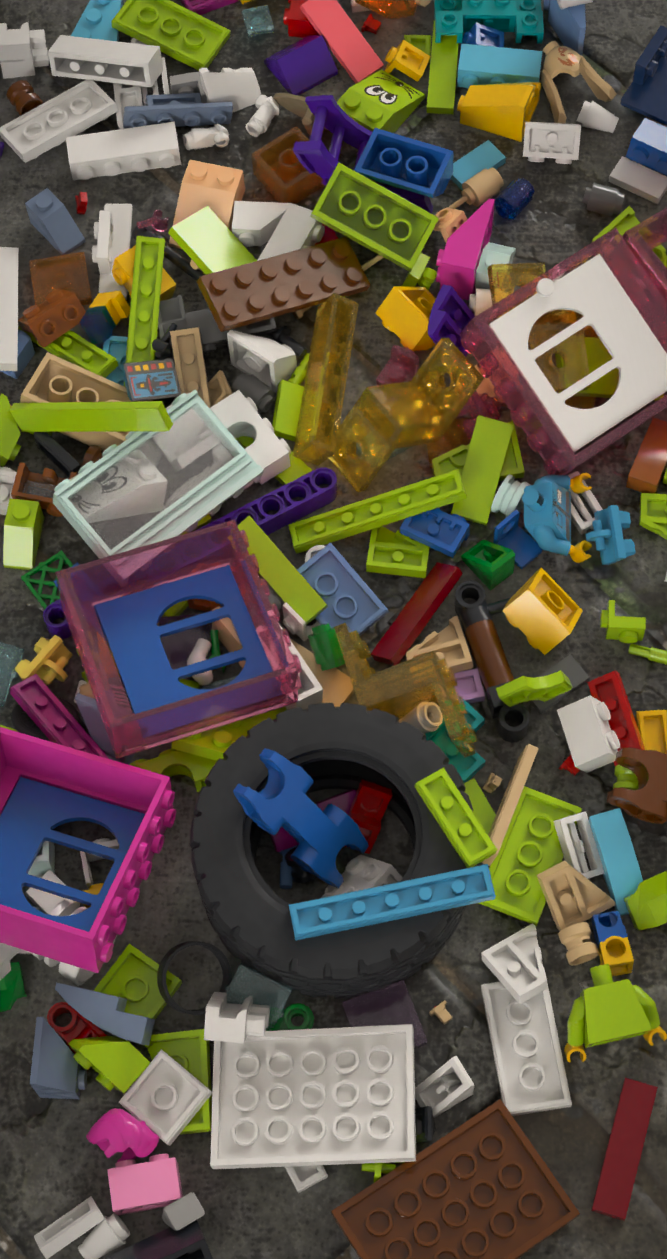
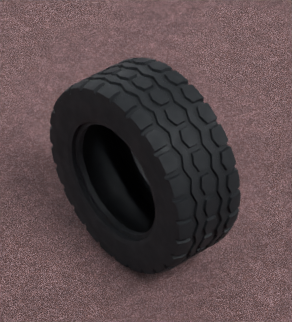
[190,703,474,998]

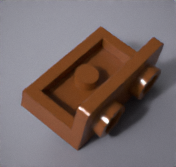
[18,289,88,347]

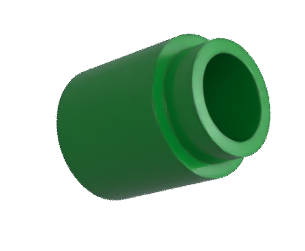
[308,623,346,671]

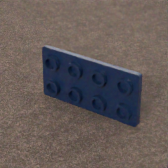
[620,25,667,125]

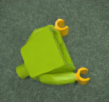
[564,964,667,1063]

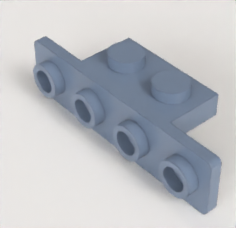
[123,93,233,129]

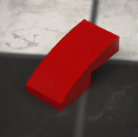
[345,780,392,854]

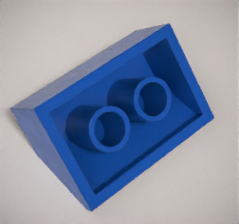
[354,128,453,198]

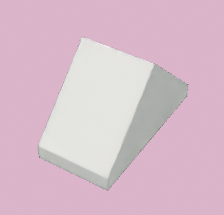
[415,1056,474,1118]

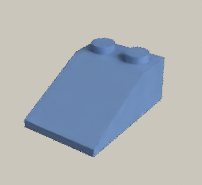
[543,0,586,56]

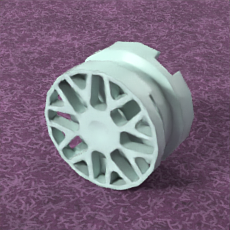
[491,474,531,518]

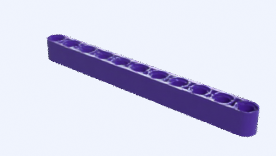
[43,467,337,639]

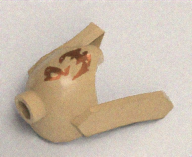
[540,41,617,123]

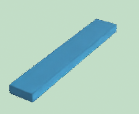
[289,864,496,940]

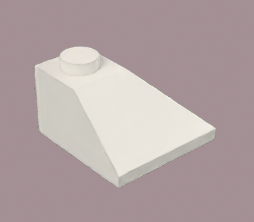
[227,330,297,393]

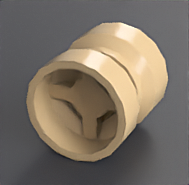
[558,922,600,966]

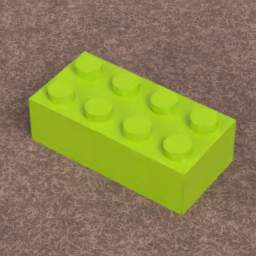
[310,162,439,271]

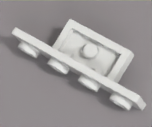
[92,204,133,300]

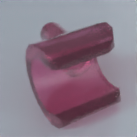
[137,209,169,231]

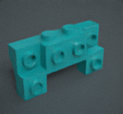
[434,0,544,44]

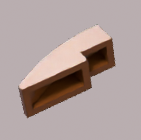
[626,418,667,494]

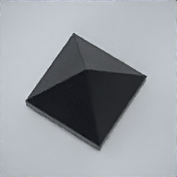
[415,1106,436,1144]

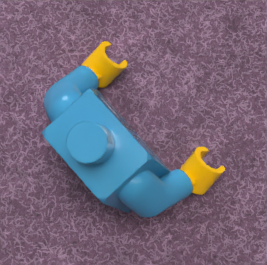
[522,473,592,563]

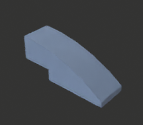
[55,982,155,1046]

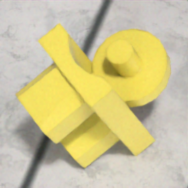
[15,635,73,686]

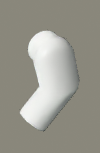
[187,638,213,686]

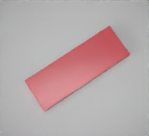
[300,0,384,84]

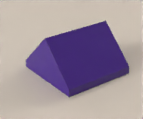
[264,35,338,96]

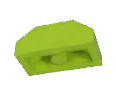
[623,870,667,930]

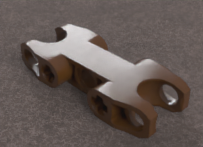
[607,748,667,824]

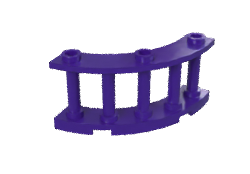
[293,95,436,214]

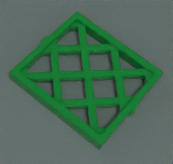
[21,550,73,610]

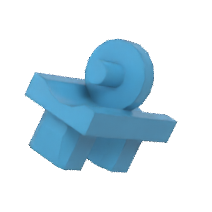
[585,505,636,565]

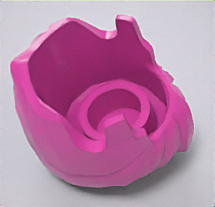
[86,1108,159,1162]

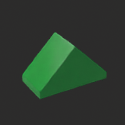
[460,539,515,591]

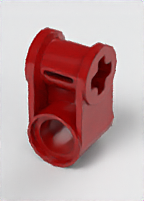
[47,1002,107,1054]

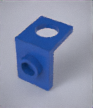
[493,509,543,569]

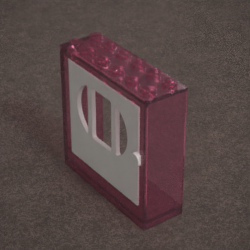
[460,227,667,475]

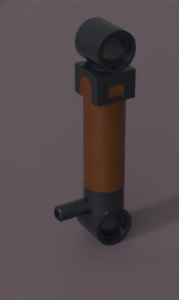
[454,581,530,743]

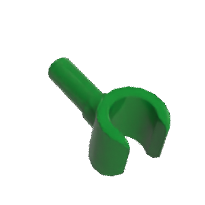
[209,630,227,673]

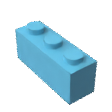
[457,44,543,89]

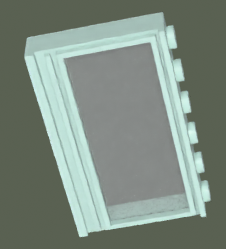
[53,390,264,585]

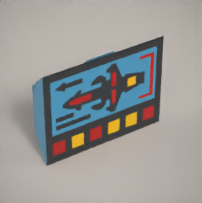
[123,358,181,402]

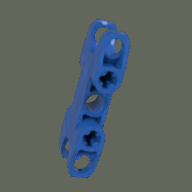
[233,748,369,889]

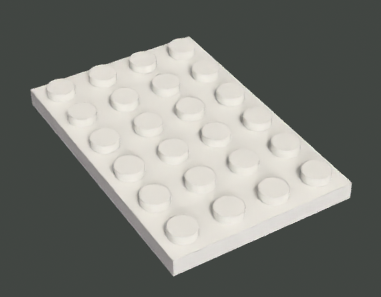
[210,1024,416,1169]

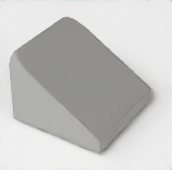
[162,1192,205,1231]

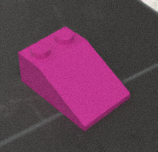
[436,198,495,300]

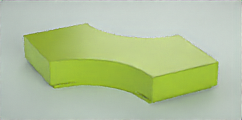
[496,670,573,707]

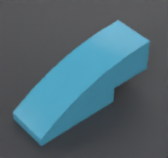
[589,808,643,916]

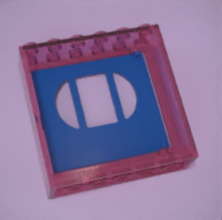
[55,519,302,759]

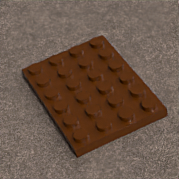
[331,1099,580,1259]

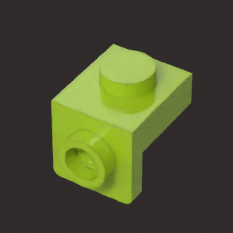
[600,600,646,644]

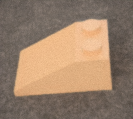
[169,160,245,249]

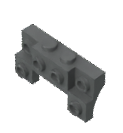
[158,295,277,355]

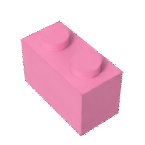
[107,1154,183,1215]

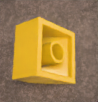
[375,286,436,351]
[502,567,583,655]

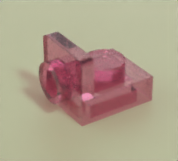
[376,345,419,397]

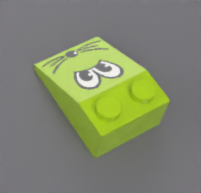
[337,69,425,133]

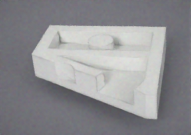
[481,923,547,1004]

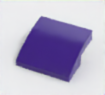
[428,284,478,368]

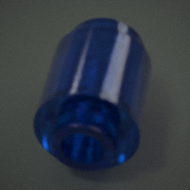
[494,178,535,219]

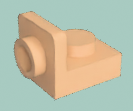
[433,208,467,243]

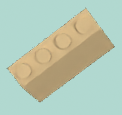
[20,352,153,452]

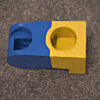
[591,910,634,977]

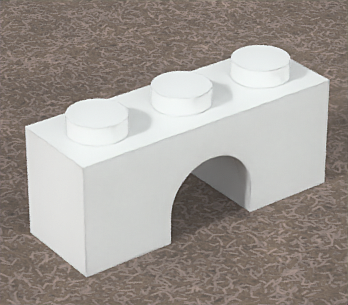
[210,390,291,485]

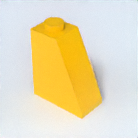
[457,82,541,142]

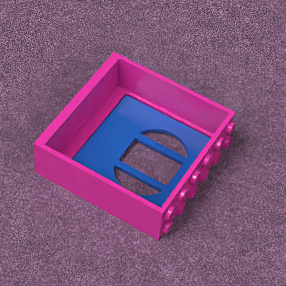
[0,727,177,974]

